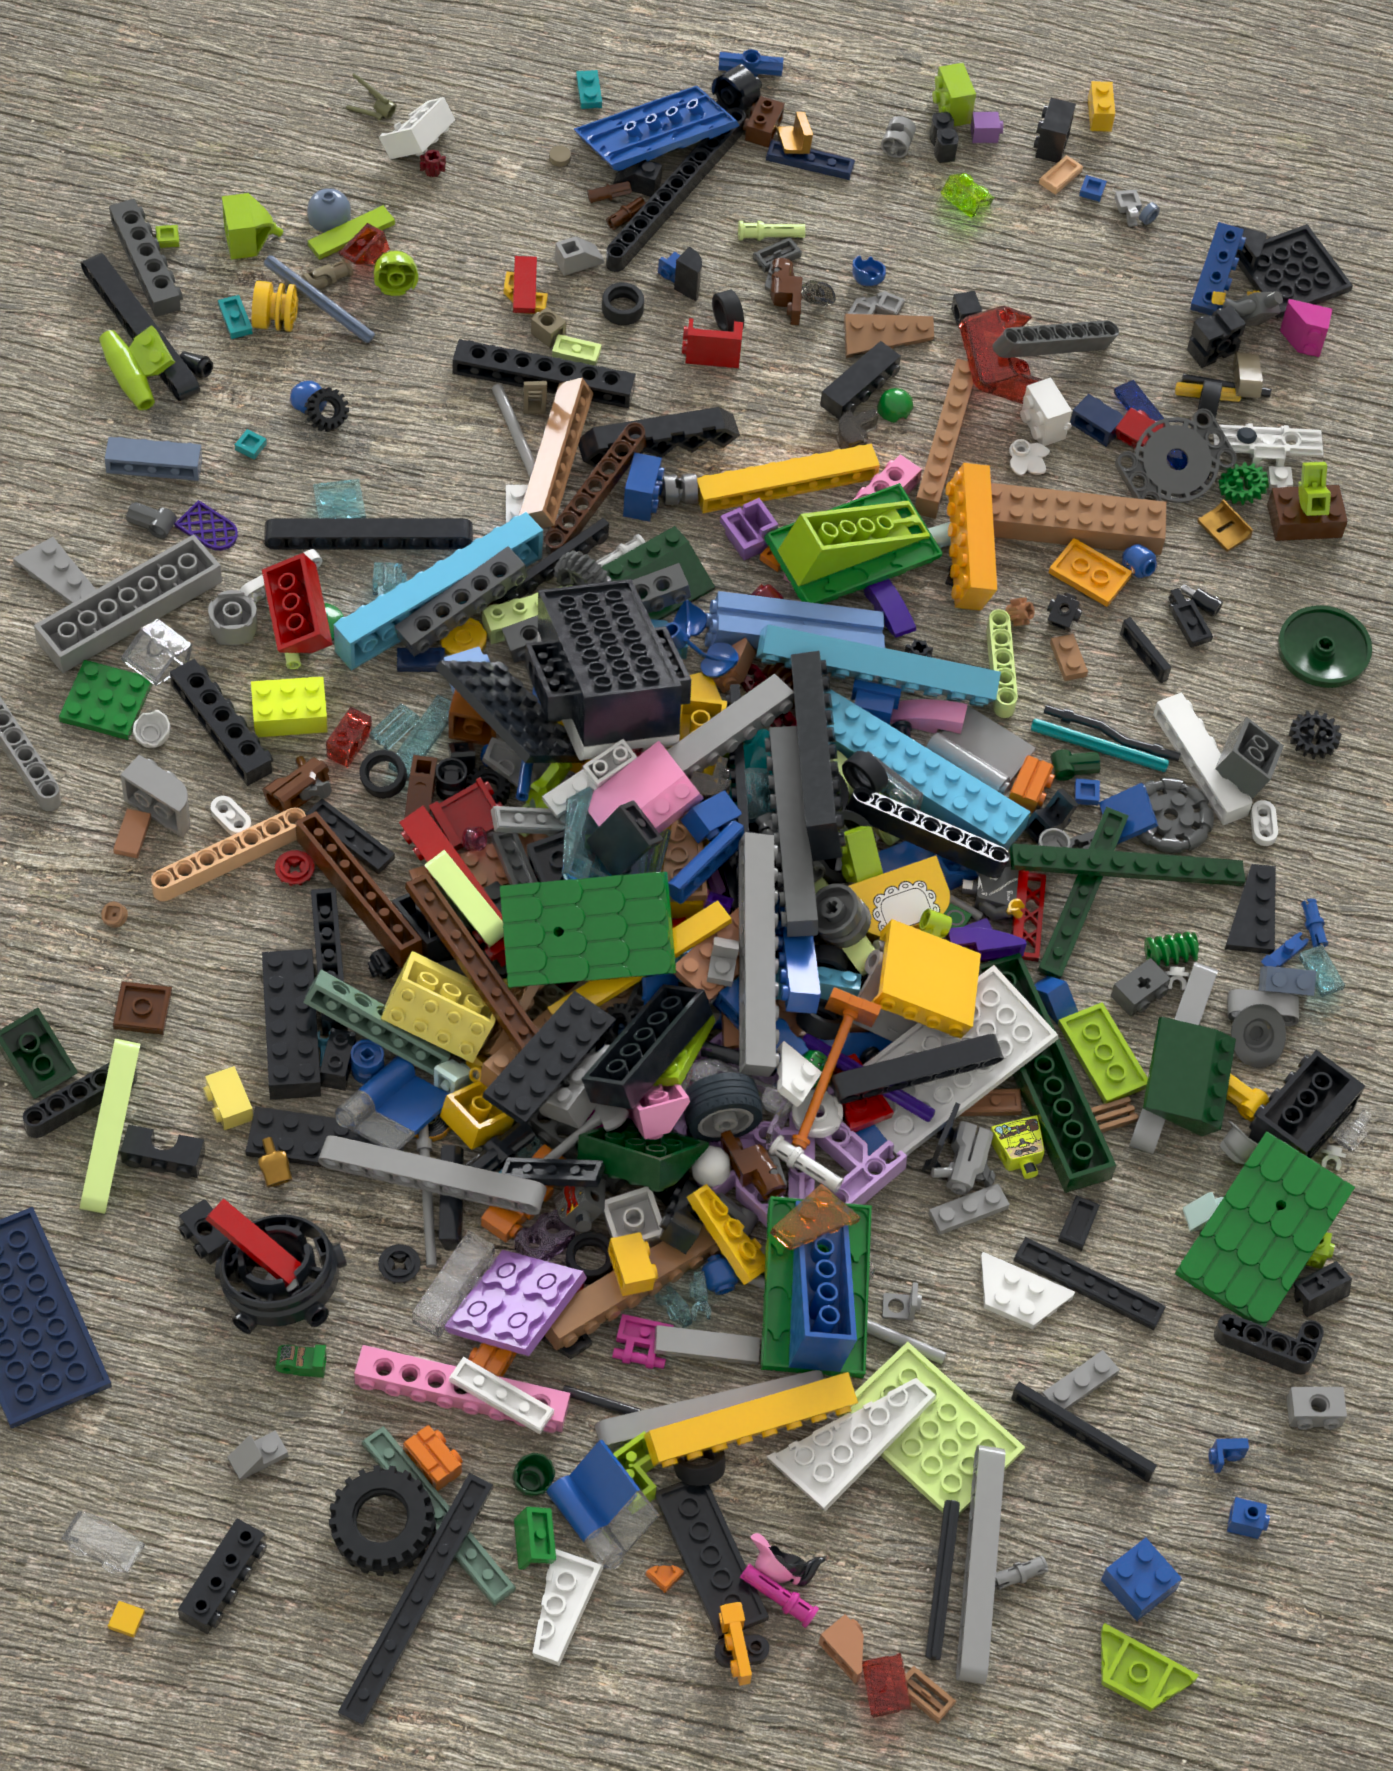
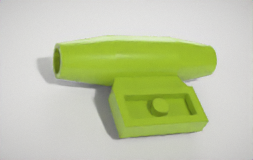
[99,325,175,411]

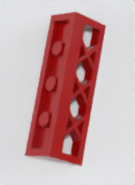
[1011,870,1046,962]

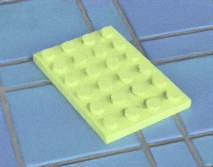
[835,1342,1025,1515]

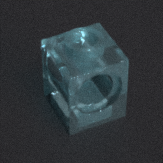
[373,562,407,595]

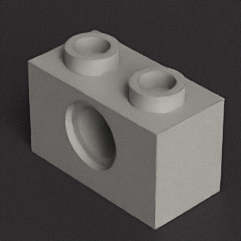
[1286,1387,1347,1430]

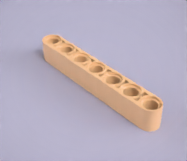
[151,808,306,901]

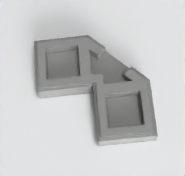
[848,292,905,315]

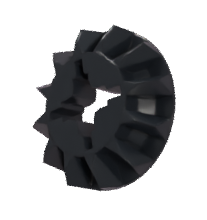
[378,1244,420,1284]

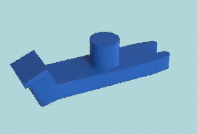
[1261,932,1309,967]

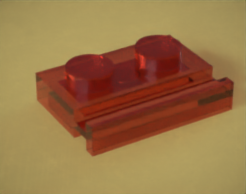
[862,1653,912,1718]

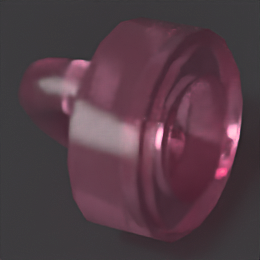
[462,826,487,851]

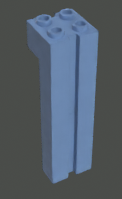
[704,591,885,649]

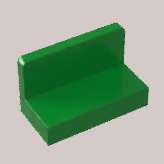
[514,1507,556,1570]

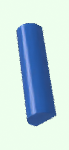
[668,821,745,904]

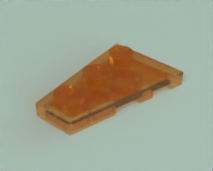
[770,1183,861,1250]

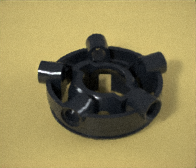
[215,1214,347,1334]

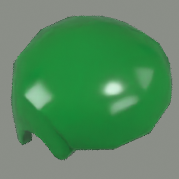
[877,388,914,423]

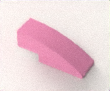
[890,699,968,734]

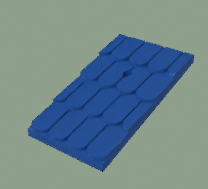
[574,86,740,171]

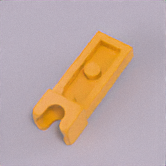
[719,1602,752,1686]

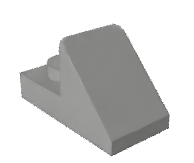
[707,936,739,987]
[228,1430,288,1481]

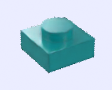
[234,429,267,460]

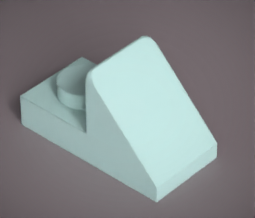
[1183,1192,1224,1232]

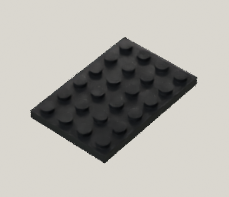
[436,660,586,763]

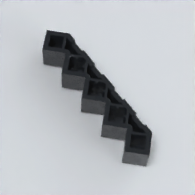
[578,407,740,467]

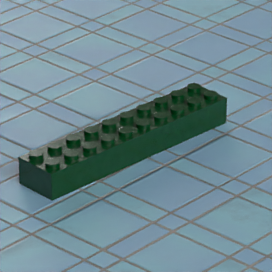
[978,953,1117,1193]

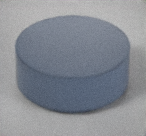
[1139,202,1160,225]

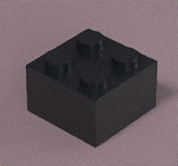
[1033,97,1076,163]

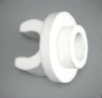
[1165,967,1190,990]
[1321,1145,1346,1171]

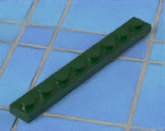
[1037,807,1129,979]

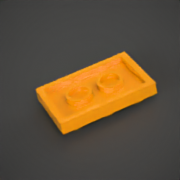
[1048,538,1132,607]

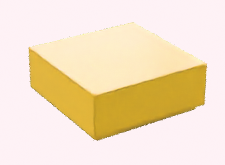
[108,1601,145,1638]

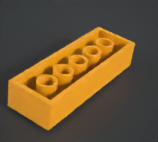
[946,463,997,611]

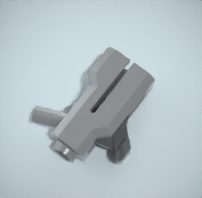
[931,1121,996,1195]

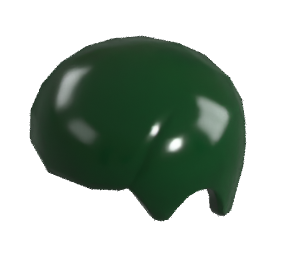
[512,1453,555,1498]

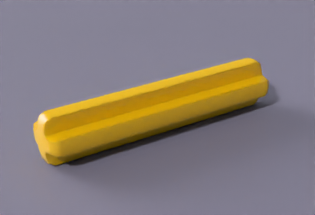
[1175,382,1241,402]

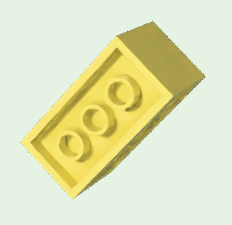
[381,951,496,1063]

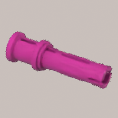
[739,1563,819,1628]

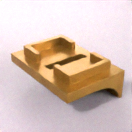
[1197,499,1253,552]

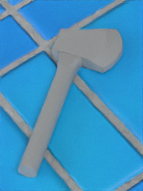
[543,1104,629,1159]

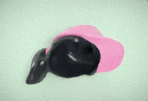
[751,1533,825,1587]

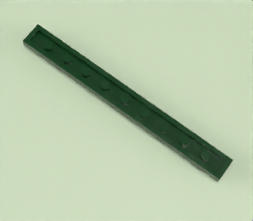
[1009,843,1246,886]

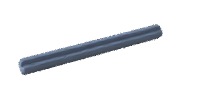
[264,255,375,343]

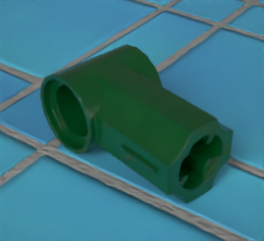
[1050,749,1101,781]

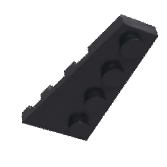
[1225,864,1276,954]

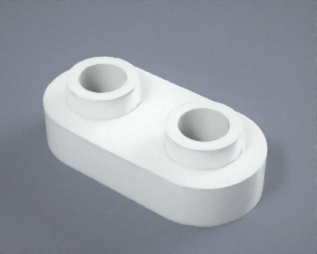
[211,796,251,836]
[1250,800,1278,846]

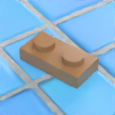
[1050,634,1088,681]

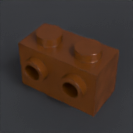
[743,96,785,148]

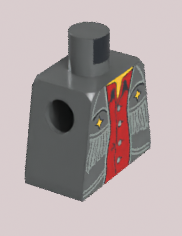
[553,1178,606,1232]

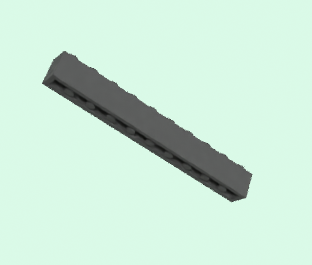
[765,726,818,937]

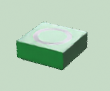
[944,903,972,928]

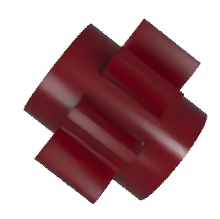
[420,150,446,177]

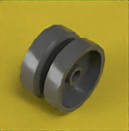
[815,884,871,948]

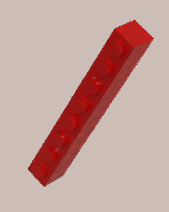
[399,806,506,967]

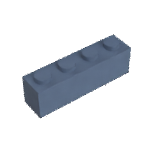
[105,437,202,481]

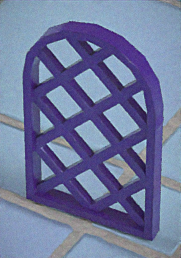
[174,500,238,551]

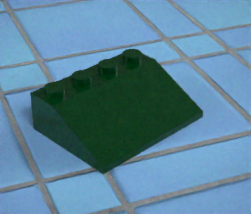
[602,526,715,620]
[1143,1017,1236,1137]
[577,1118,709,1192]

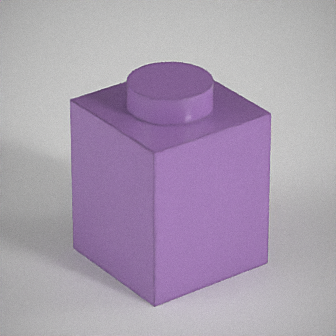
[970,112,1003,143]

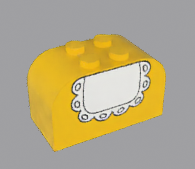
[848,856,950,944]

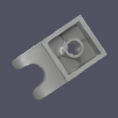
[539,1045,610,1129]

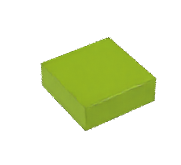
[155,225,180,248]

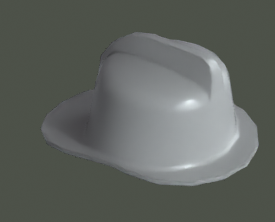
[1220,1121,1258,1164]

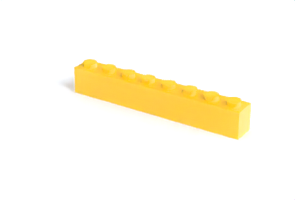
[697,444,880,514]
[644,1372,858,1468]

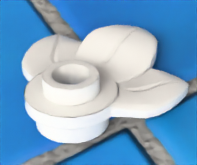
[1009,439,1050,476]

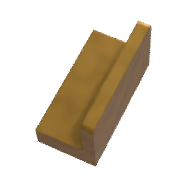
[777,112,813,154]

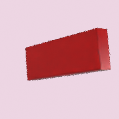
[513,256,537,314]

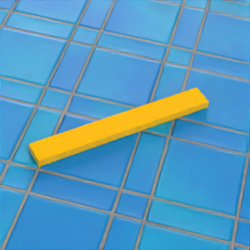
[547,900,732,1015]

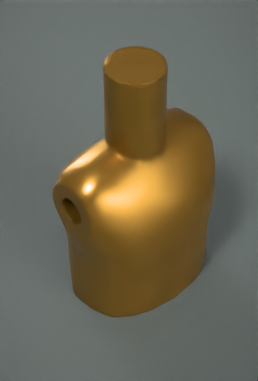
[258,1137,293,1188]

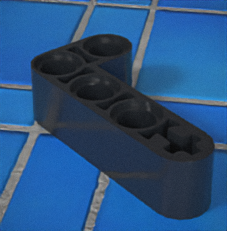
[1214,1314,1324,1375]

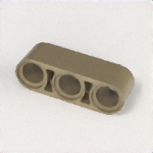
[1233,352,1263,399]

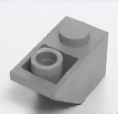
[555,236,604,276]

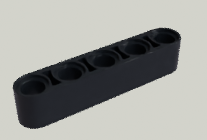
[23,1062,138,1138]

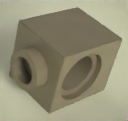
[531,307,566,348]

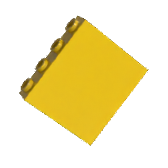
[871,919,981,1039]

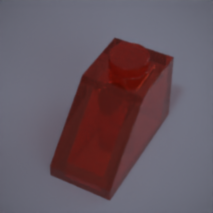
[339,223,390,265]

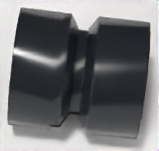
[435,758,467,801]

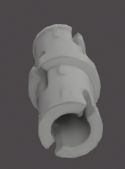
[995,1555,1048,1590]

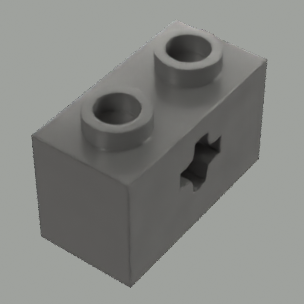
[1111,958,1171,1017]

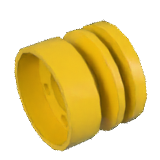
[251,281,298,332]

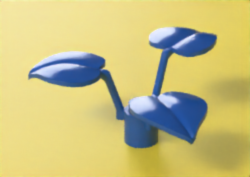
[666,599,739,678]

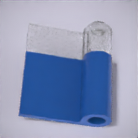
[335,1055,450,1150]
[546,1440,660,1570]

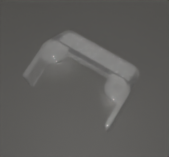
[678,1058,794,1152]

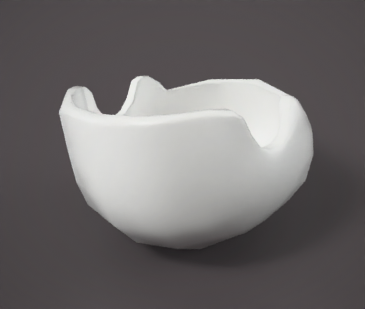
[133,710,171,748]
[692,1146,730,1187]

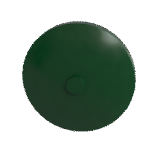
[1277,605,1372,688]

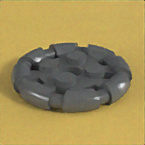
[1136,778,1214,854]

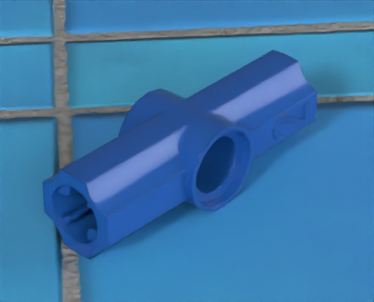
[718,49,784,77]

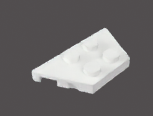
[980,1252,1075,1329]

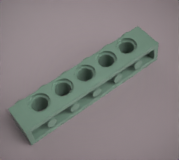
[303,970,451,1076]

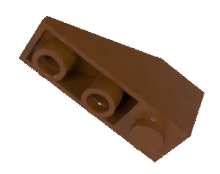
[403,755,437,831]

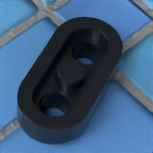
[714,1635,769,1668]

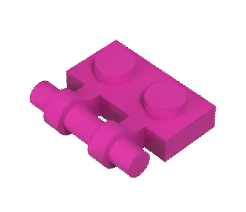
[612,1314,674,1369]

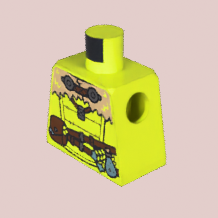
[990,1115,1044,1179]

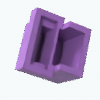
[720,498,778,560]

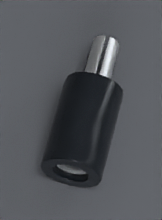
[1180,584,1223,616]

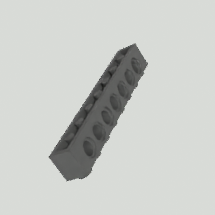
[502,563,691,663]

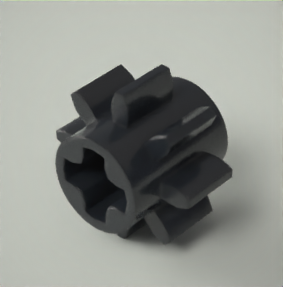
[904,639,933,658]
[367,948,398,980]

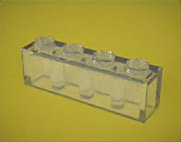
[412,1230,497,1338]

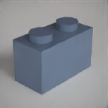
[1258,966,1316,996]

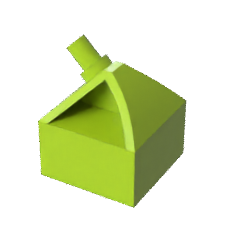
[222,193,283,260]

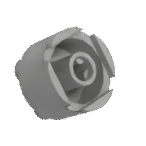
[208,590,257,645]

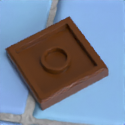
[113,981,172,1035]

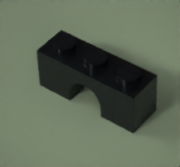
[120,1124,205,1178]
[659,1179,703,1254]

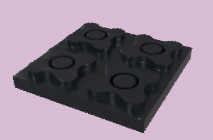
[1236,224,1353,319]

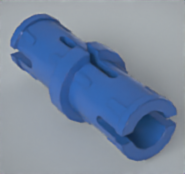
[1301,898,1328,949]

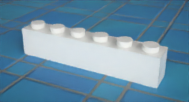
[1153,693,1252,825]

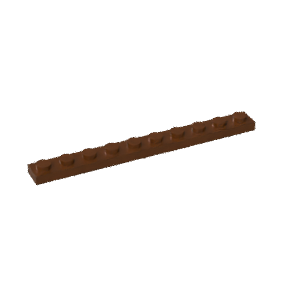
[405,873,538,1052]

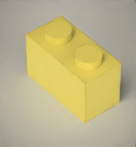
[203,1066,253,1130]

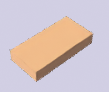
[1039,155,1083,195]

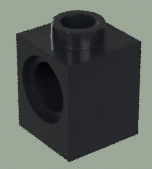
[951,291,982,329]

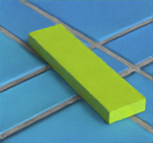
[307,205,395,260]

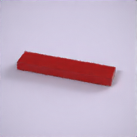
[205,1198,301,1288]

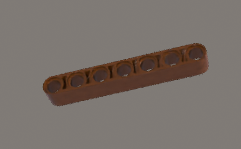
[545,422,646,555]

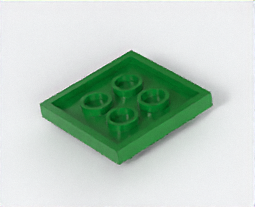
[59,660,153,740]

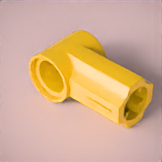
[1226,1073,1270,1122]

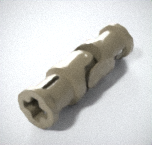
[284,257,353,296]

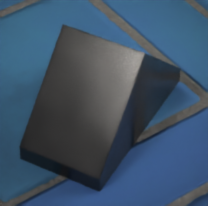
[1234,225,1267,272]
[448,741,475,775]

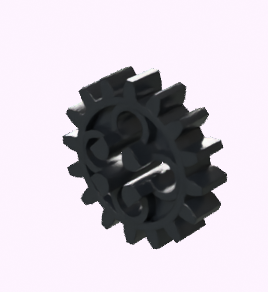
[1288,710,1342,759]

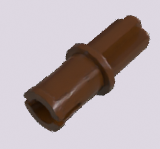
[587,181,632,204]
[606,197,646,230]

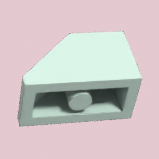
[434,1059,473,1093]

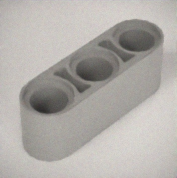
[1227,989,1299,1026]

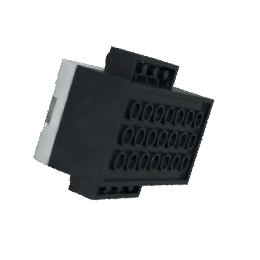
[525,579,691,760]

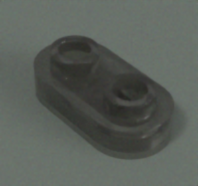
[801,280,836,307]

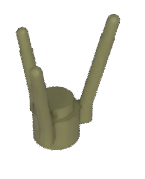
[346,73,397,121]

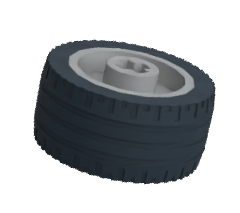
[684,1072,763,1142]

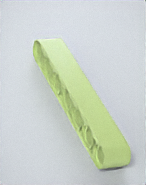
[79,1039,140,1214]

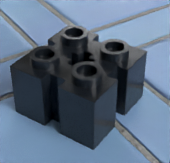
[1187,305,1246,368]

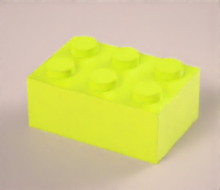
[251,677,328,737]

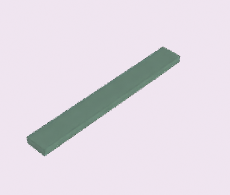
[362,1426,516,1606]

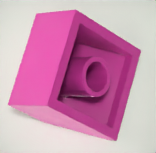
[1280,299,1332,357]

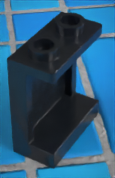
[586,800,664,876]

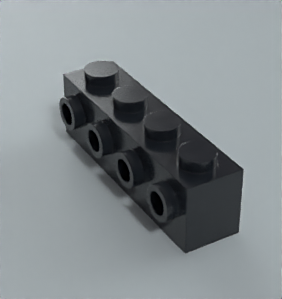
[820,341,901,421]
[178,1518,267,1635]

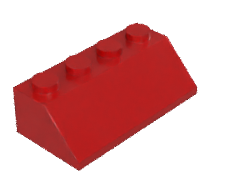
[262,553,333,653]

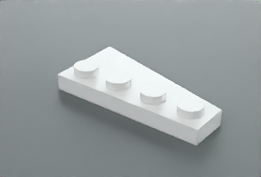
[533,1549,603,1666]

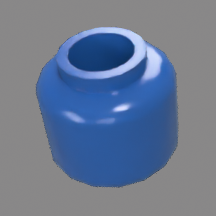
[1122,544,1157,578]
[701,1254,739,1295]

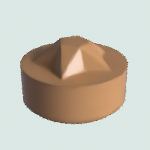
[101,901,128,928]

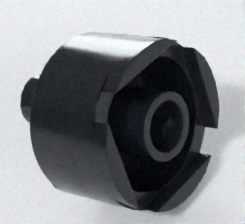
[712,64,762,112]

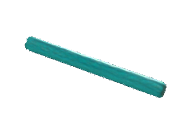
[1031,718,1169,772]

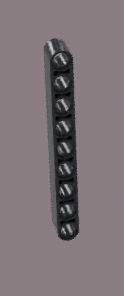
[81,253,200,401]
[264,518,473,550]

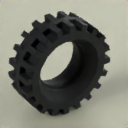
[329,1465,436,1576]

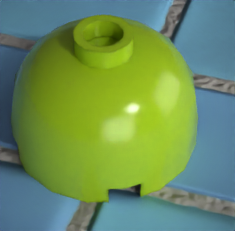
[374,250,418,296]

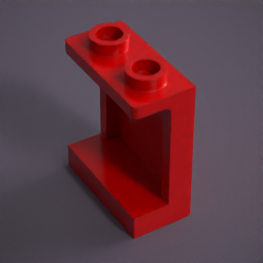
[682,318,743,369]
[429,777,502,851]

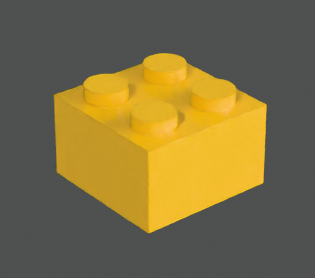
[440,1081,514,1150]

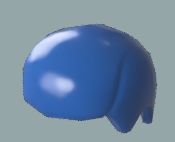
[852,255,886,286]
[290,381,327,414]

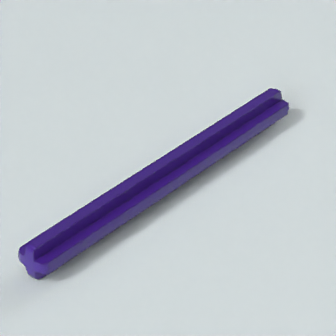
[802,1033,935,1122]

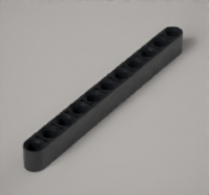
[606,108,746,272]

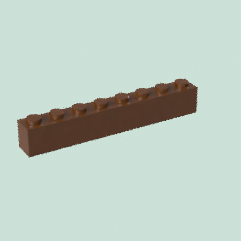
[295,811,423,969]

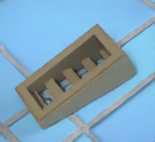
[523,381,547,414]

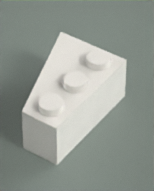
[379,97,455,159]

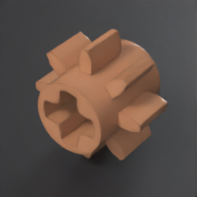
[1005,597,1035,626]

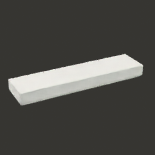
[449,1357,554,1434]

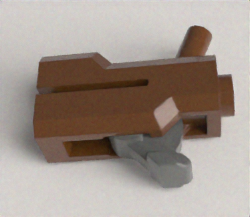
[262,756,332,813]

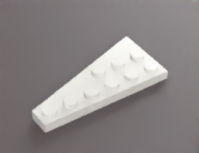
[767,1378,936,1511]

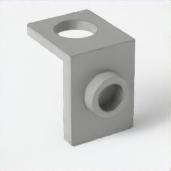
[882,1282,922,1321]

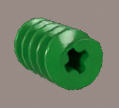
[1144,932,1199,967]

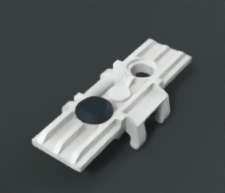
[1213,423,1323,468]

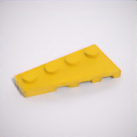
[686,1184,765,1285]

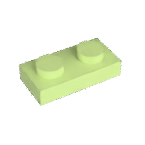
[552,334,601,366]

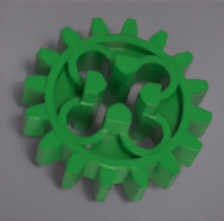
[1219,462,1269,505]

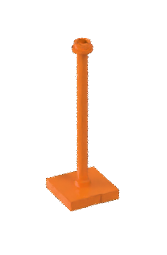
[791,987,882,1150]

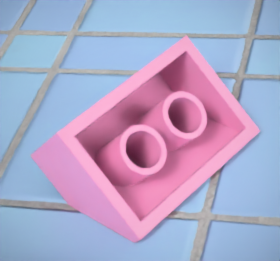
[627,1084,690,1140]

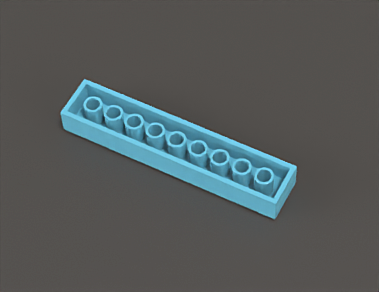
[334,512,543,671]
[756,624,1001,707]
[827,690,1030,851]

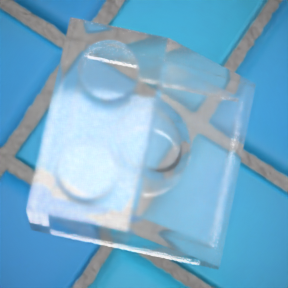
[121,619,192,686]

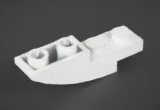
[542,739,637,818]

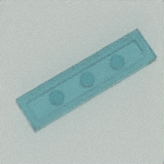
[388,695,452,778]

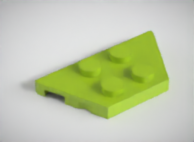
[1101,1623,1199,1712]

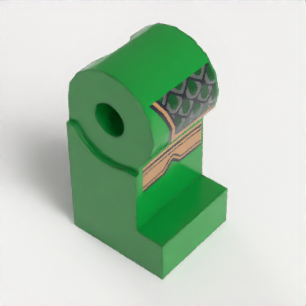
[275,1345,327,1378]

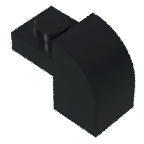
[1025,788,1079,844]

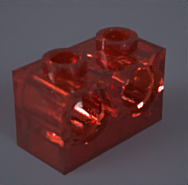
[326,707,372,768]

